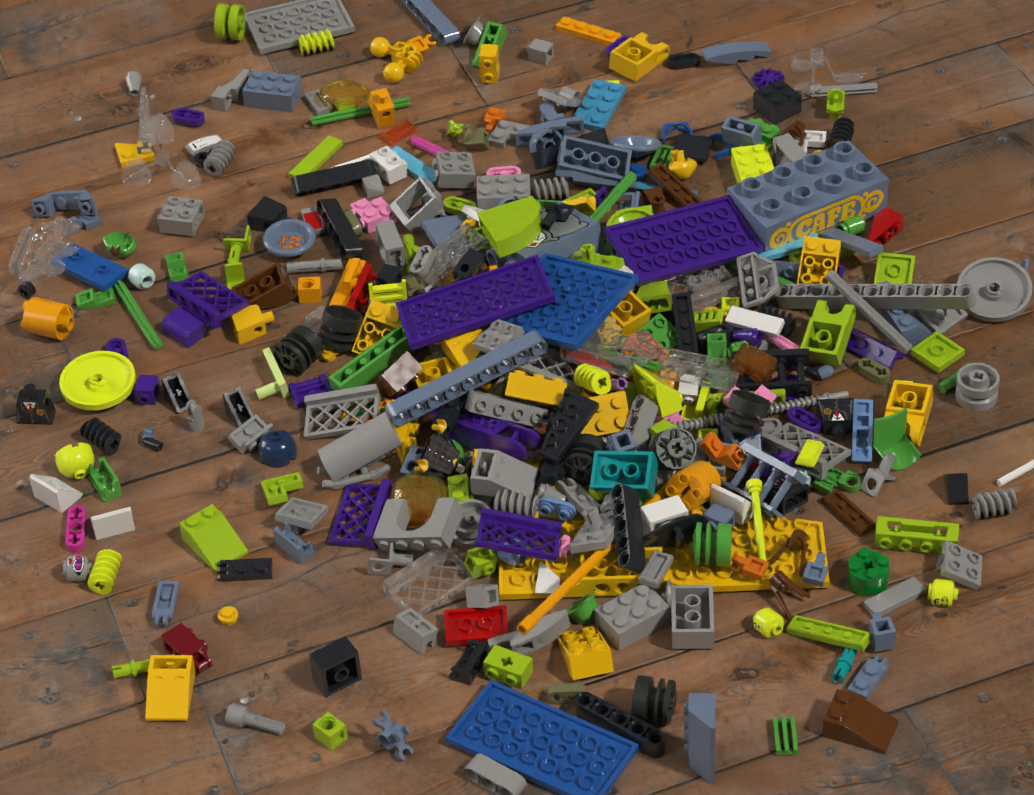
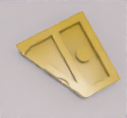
[115,143,156,168]

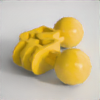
[370,37,423,83]

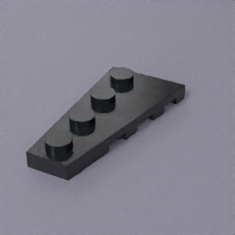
[540,388,599,464]

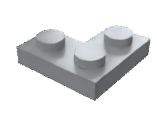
[489,120,530,149]

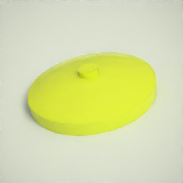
[59,351,136,410]

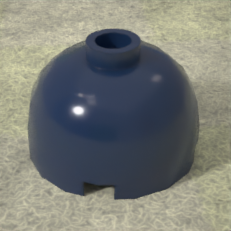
[258,430,297,468]

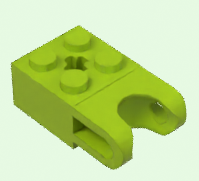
[800,300,857,367]

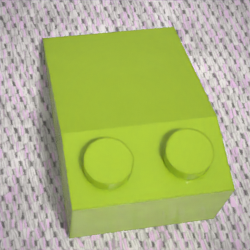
[179,504,249,573]

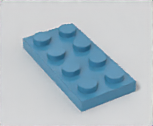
[573,79,627,131]

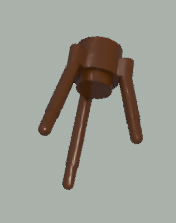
[780,120,807,147]
[770,529,809,577]
[769,570,811,622]

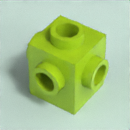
[464,547,498,579]

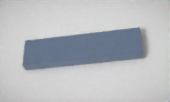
[820,227,884,258]

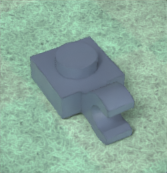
[69,214,103,232]
[802,552,828,587]

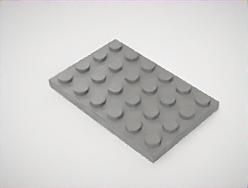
[245,0,355,55]

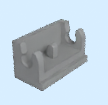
[393,608,438,655]

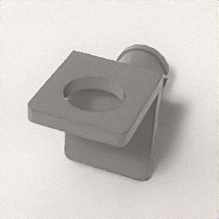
[860,452,897,497]
[367,542,413,576]

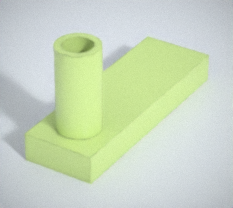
[256,347,291,400]

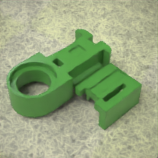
[814,467,861,495]

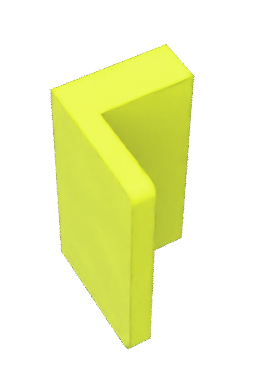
[681,383,710,422]

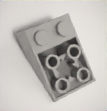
[470,448,539,499]

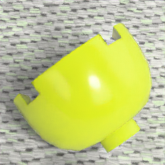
[55,442,95,479]

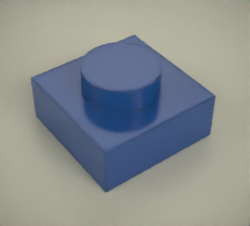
[629,164,647,182]

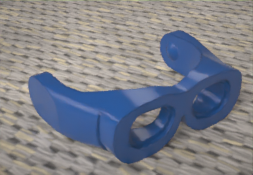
[661,122,693,143]
[707,133,734,159]

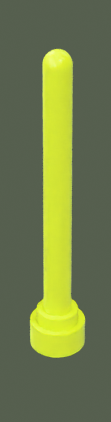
[746,479,767,561]

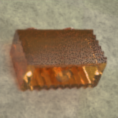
[732,342,777,383]

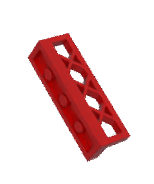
[346,263,378,325]

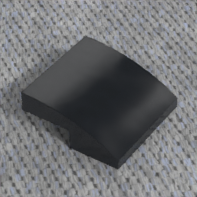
[674,134,714,162]

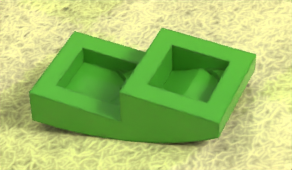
[165,252,188,282]
[75,287,117,309]

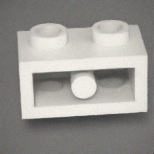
[370,146,408,185]

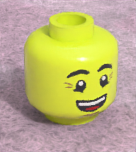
[928,579,958,607]

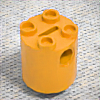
[20,297,75,340]
[665,460,721,510]

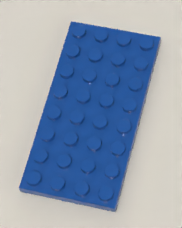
[445,680,639,795]

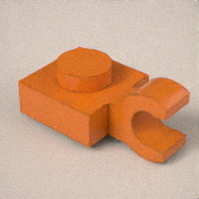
[484,107,506,131]
[730,554,769,581]

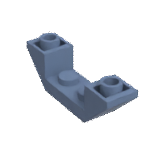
[30,190,98,217]

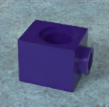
[134,375,161,405]

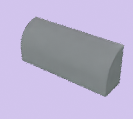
[318,412,402,482]

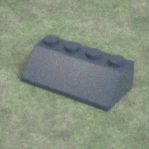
[557,135,632,181]
[875,281,933,345]
[684,693,716,784]

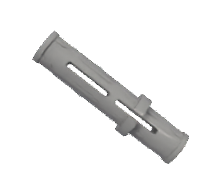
[287,258,342,274]

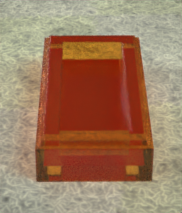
[379,119,417,146]

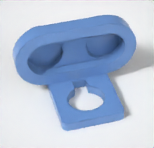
[538,497,576,521]

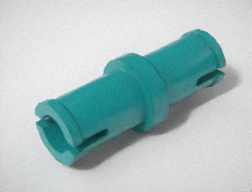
[831,647,857,684]

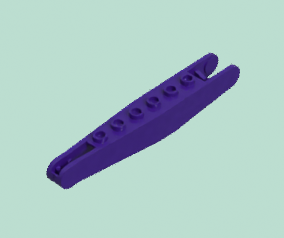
[383,390,542,460]

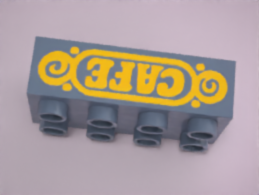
[727,140,889,252]

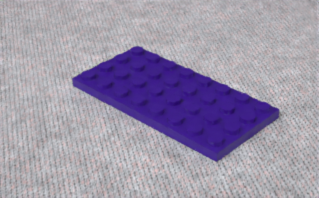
[603,195,764,287]
[396,254,556,351]

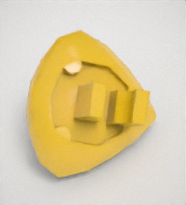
[668,150,697,180]

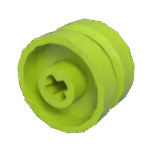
[214,3,246,41]

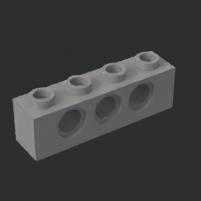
[465,389,548,426]

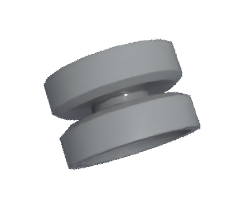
[955,363,1000,411]
[453,500,495,551]

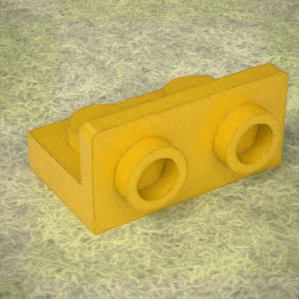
[562,196,596,215]

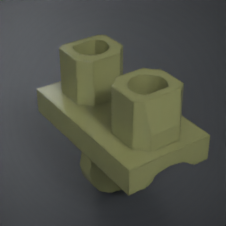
[403,273,425,297]

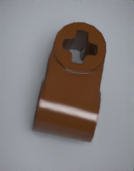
[642,186,665,214]

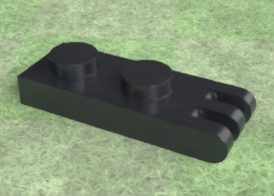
[217,558,273,582]

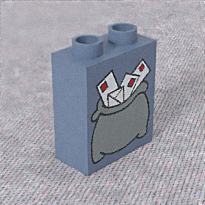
[486,201,606,268]

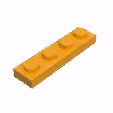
[556,17,622,46]

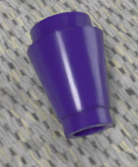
[733,328,763,347]

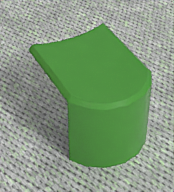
[873,408,922,471]

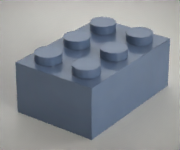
[242,71,303,113]

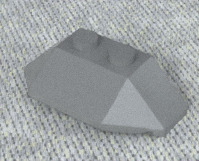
[736,252,780,309]

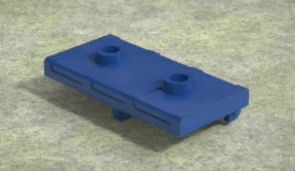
[51,244,129,292]

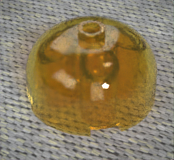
[390,472,449,528]

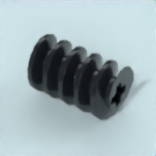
[828,117,854,148]
[757,303,796,337]
[80,417,121,455]

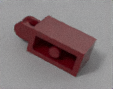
[161,623,213,674]

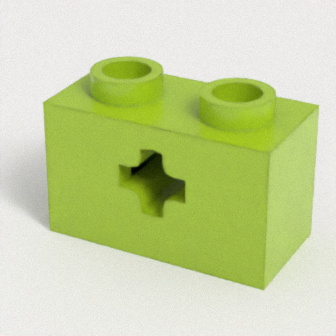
[483,645,533,689]

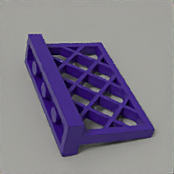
[167,271,249,329]
[328,479,395,550]
[475,508,562,562]

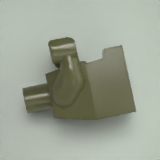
[459,123,489,151]

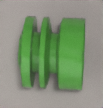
[692,522,732,567]

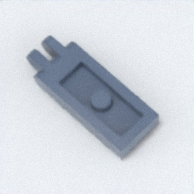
[152,581,180,626]
[847,654,889,701]

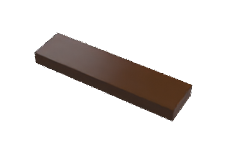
[647,163,703,207]

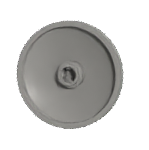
[957,257,1032,322]

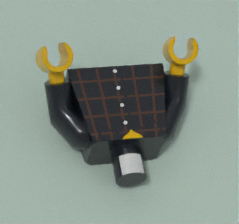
[414,419,465,481]

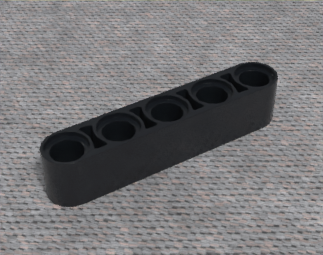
[530,128,610,170]
[290,160,377,197]
[316,198,363,260]
[611,483,646,574]
[575,692,665,758]

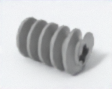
[203,140,236,177]
[532,177,569,200]
[972,488,1017,519]
[494,489,539,517]

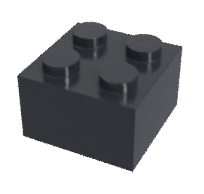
[753,79,802,125]
[309,636,362,698]

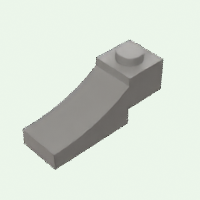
[211,69,251,112]

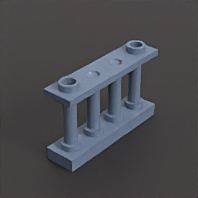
[720,442,808,519]

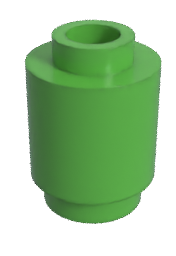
[837,215,866,235]

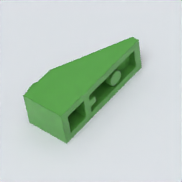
[472,21,507,68]

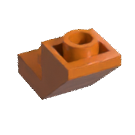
[700,431,746,470]

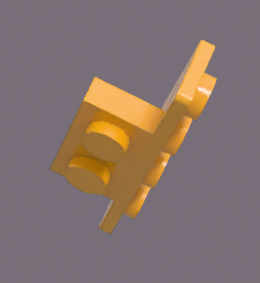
[329,258,366,307]

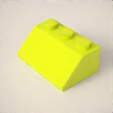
[631,363,683,417]

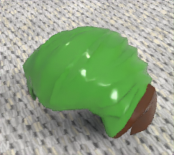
[102,231,137,258]

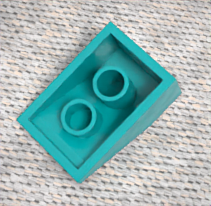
[589,451,658,498]

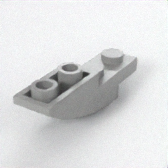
[488,609,570,655]

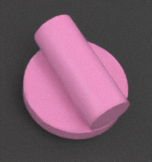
[558,535,573,558]

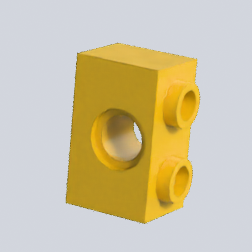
[479,44,500,84]

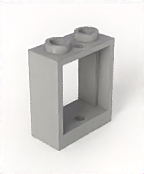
[773,133,807,168]
[389,177,445,234]
[375,220,406,275]

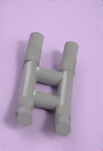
[317,454,391,489]

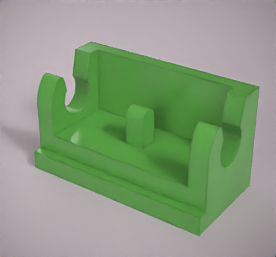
[88,457,122,503]

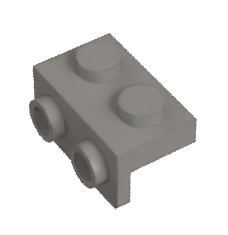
[227,414,274,455]

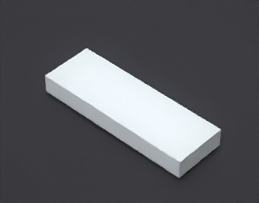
[725,306,785,338]

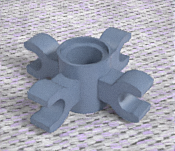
[371,710,413,761]

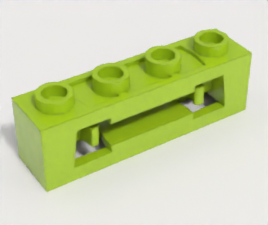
[875,516,960,554]

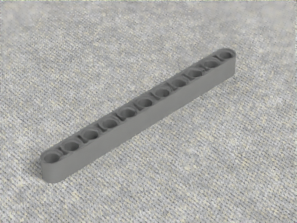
[774,284,976,309]

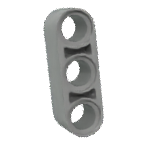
[624,395,658,451]
[463,753,527,795]

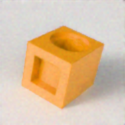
[295,277,322,303]

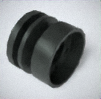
[318,305,363,351]
[273,325,324,376]
[722,390,771,436]
[648,428,697,471]
[561,433,607,487]
[631,675,677,725]

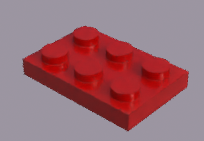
[444,605,508,647]

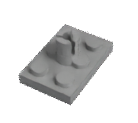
[569,507,615,554]

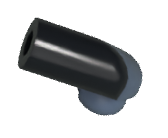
[805,365,834,380]
[142,427,163,451]

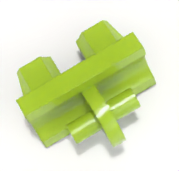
[826,88,845,119]

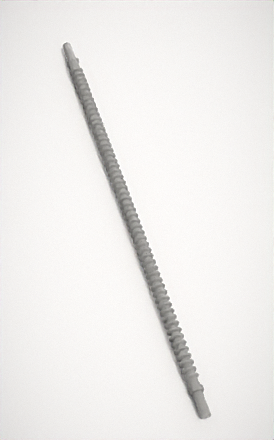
[520,391,849,462]

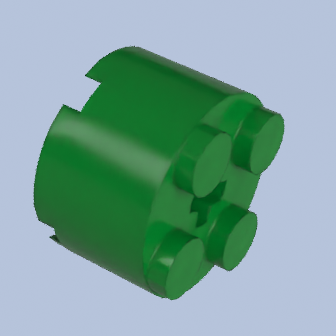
[847,548,890,597]

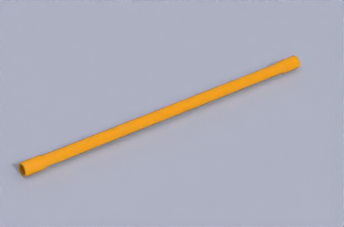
[517,471,680,635]

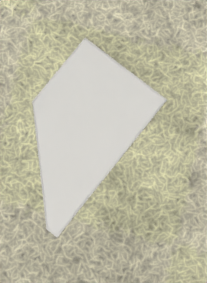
[535,563,560,593]

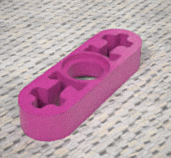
[66,505,87,553]

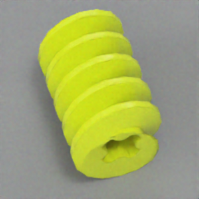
[299,29,335,56]
[574,363,612,395]
[87,549,122,595]

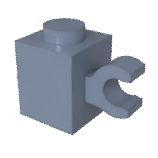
[869,612,896,652]

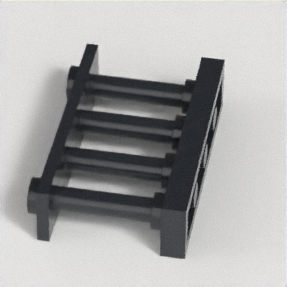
[732,348,812,397]

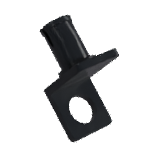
[540,201,575,231]

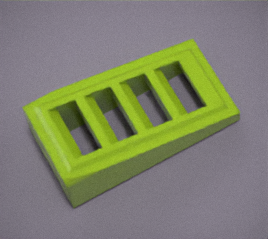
[693,309,725,333]

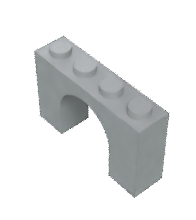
[372,497,464,551]

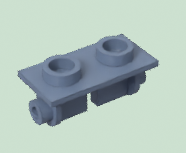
[771,260,800,281]

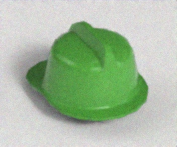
[564,589,600,624]

